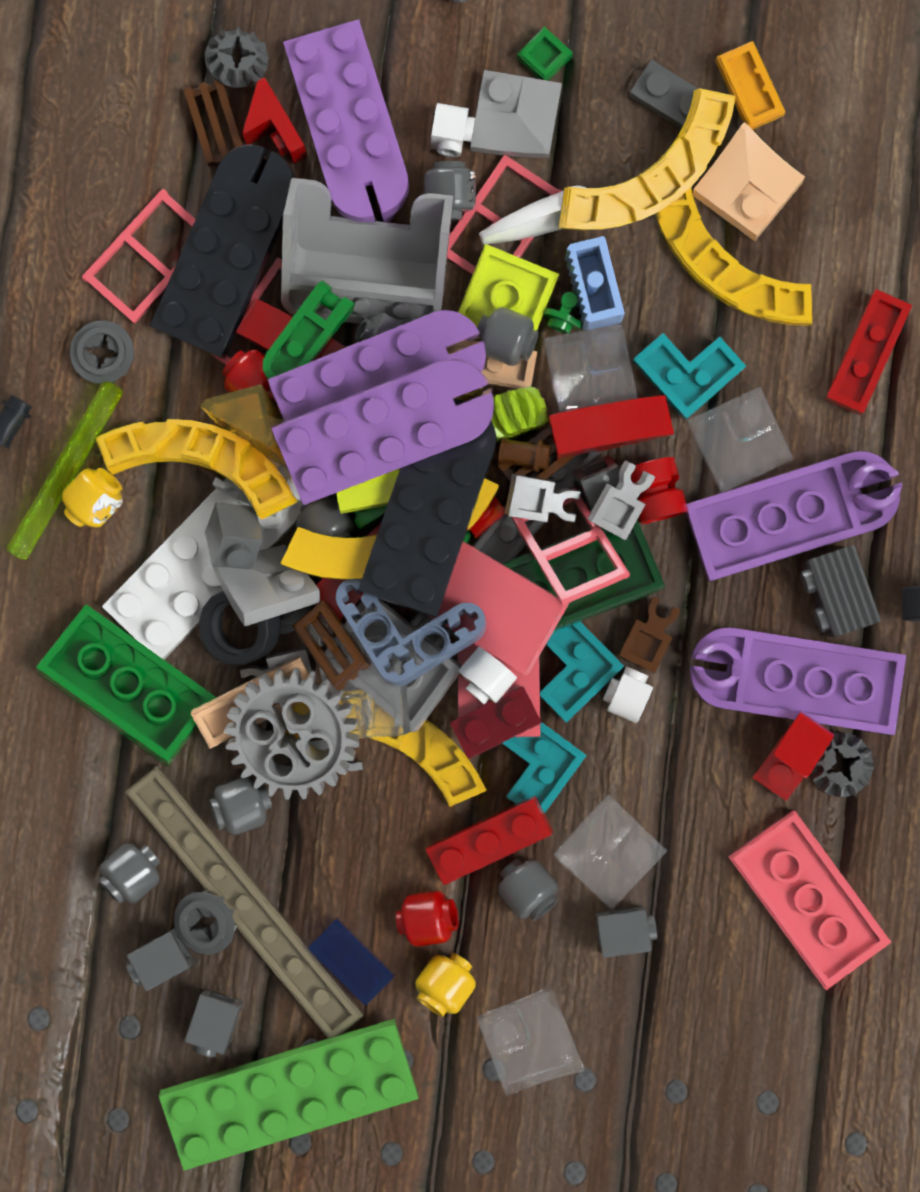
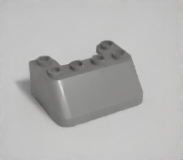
[281,178,453,324]

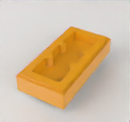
[715,41,785,130]

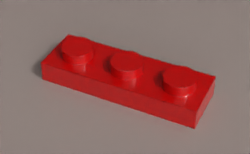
[824,289,912,416]
[426,795,553,885]

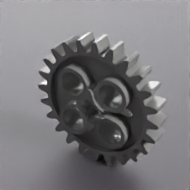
[224,668,359,800]

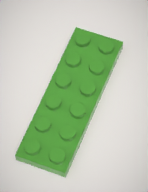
[159,1018,419,1171]

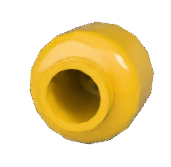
[415,953,476,1017]

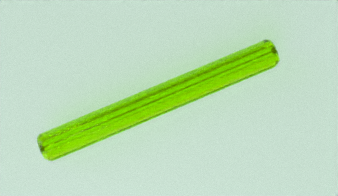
[7,381,123,560]

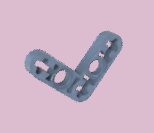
[336,579,487,686]

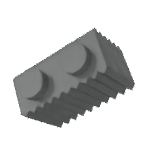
[800,545,881,638]

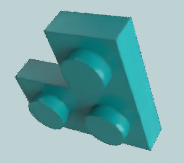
[632,333,746,421]
[540,622,624,723]
[502,723,587,813]

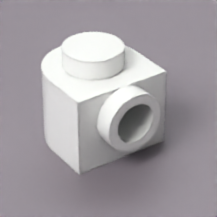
[430,103,475,157]
[458,647,517,704]
[603,666,653,724]

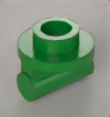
[543,292,582,334]

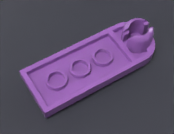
[283,19,409,223]
[268,310,486,421]
[271,359,494,505]
[686,451,902,582]
[689,628,906,735]

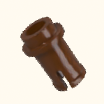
[498,438,551,472]

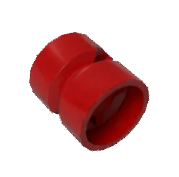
[631,457,688,525]

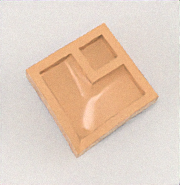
[693,123,805,241]

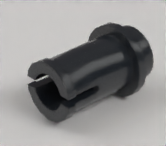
[0,394,32,448]

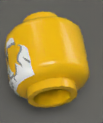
[62,468,123,528]

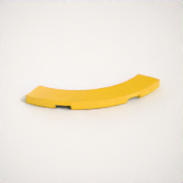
[559,88,736,231]
[655,188,812,326]
[95,419,298,520]
[280,479,499,580]
[281,694,487,807]

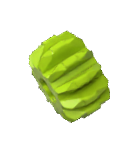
[491,386,548,442]

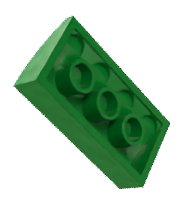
[36,604,216,767]

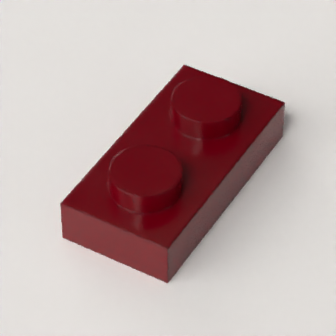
[450,686,542,760]

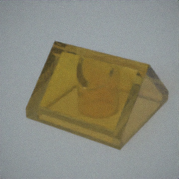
[200,384,288,469]

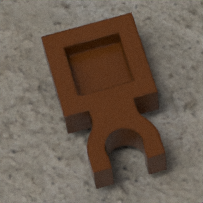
[618,596,681,674]

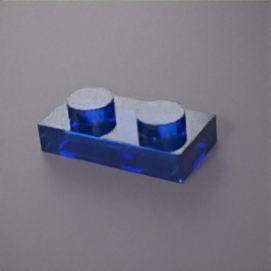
[308,918,395,1006]

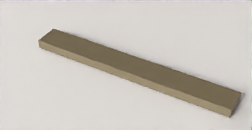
[125,766,364,1038]

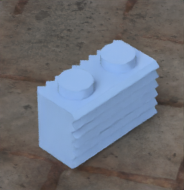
[564,236,625,332]

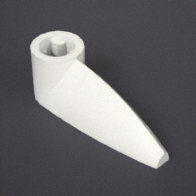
[479,186,586,245]

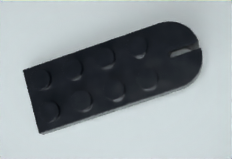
[150,145,295,359]
[358,399,496,618]

